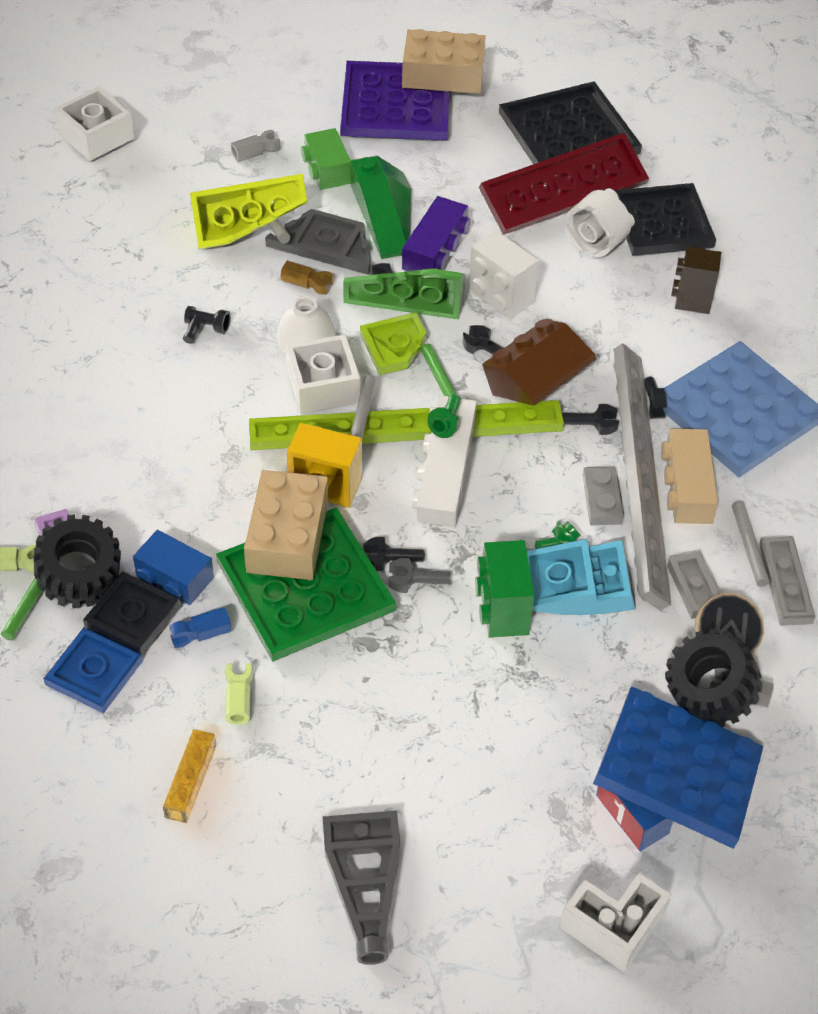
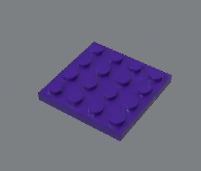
[340,60,449,141]

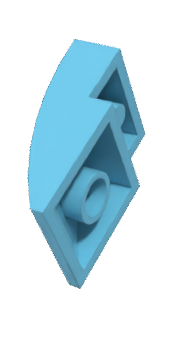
[527,539,635,615]

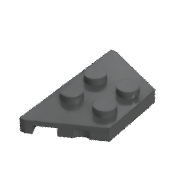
[265,209,370,275]

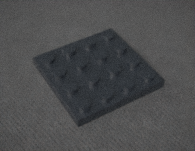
[499,81,642,164]

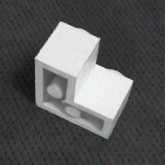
[559,873,672,972]

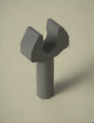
[388,558,451,593]

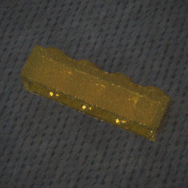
[163,729,216,823]

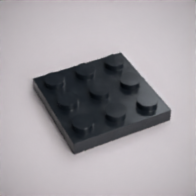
[614,183,716,256]

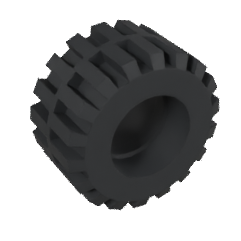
[34,514,121,608]
[665,629,763,727]

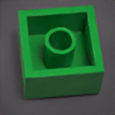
[475,540,534,638]

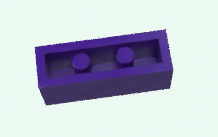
[402,195,471,271]

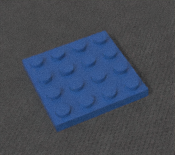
[593,686,764,849]

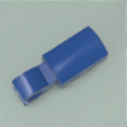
[169,607,231,648]

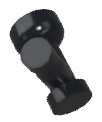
[183,306,231,344]

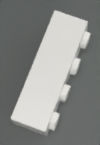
[412,395,477,527]

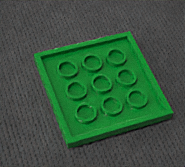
[216,507,396,662]

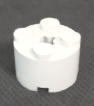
[565,188,635,257]

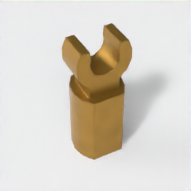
[280,260,333,295]

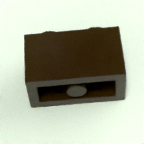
[671,246,722,314]

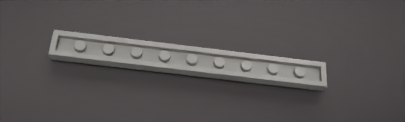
[613,343,671,610]

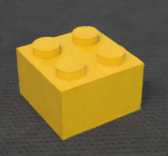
[287,423,362,508]

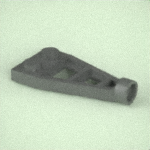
[322,810,400,965]

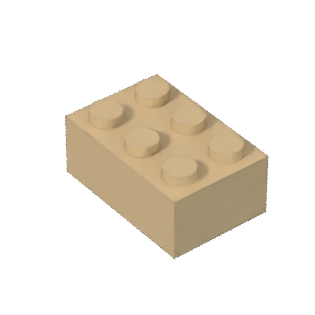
[402,29,486,94]
[244,470,328,580]

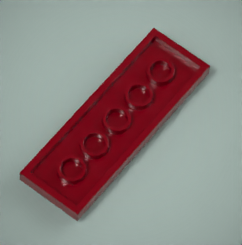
[479,133,649,235]

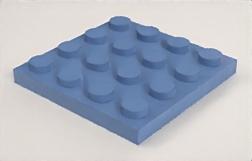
[663,341,818,478]

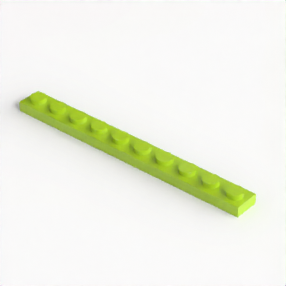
[249,400,564,451]

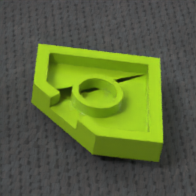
[360,312,426,376]

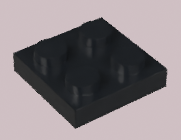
[83,571,180,655]

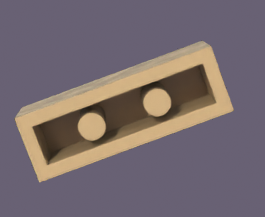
[661,429,718,524]

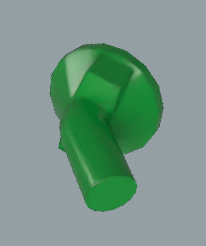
[427,394,462,438]
[535,521,581,549]

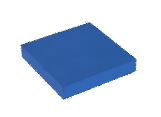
[43,627,143,714]

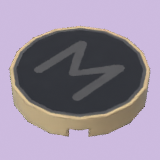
[695,593,764,654]

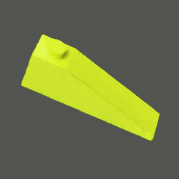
[190,173,308,249]

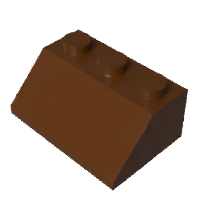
[482,318,597,406]

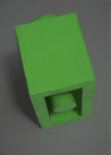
[301,128,351,190]

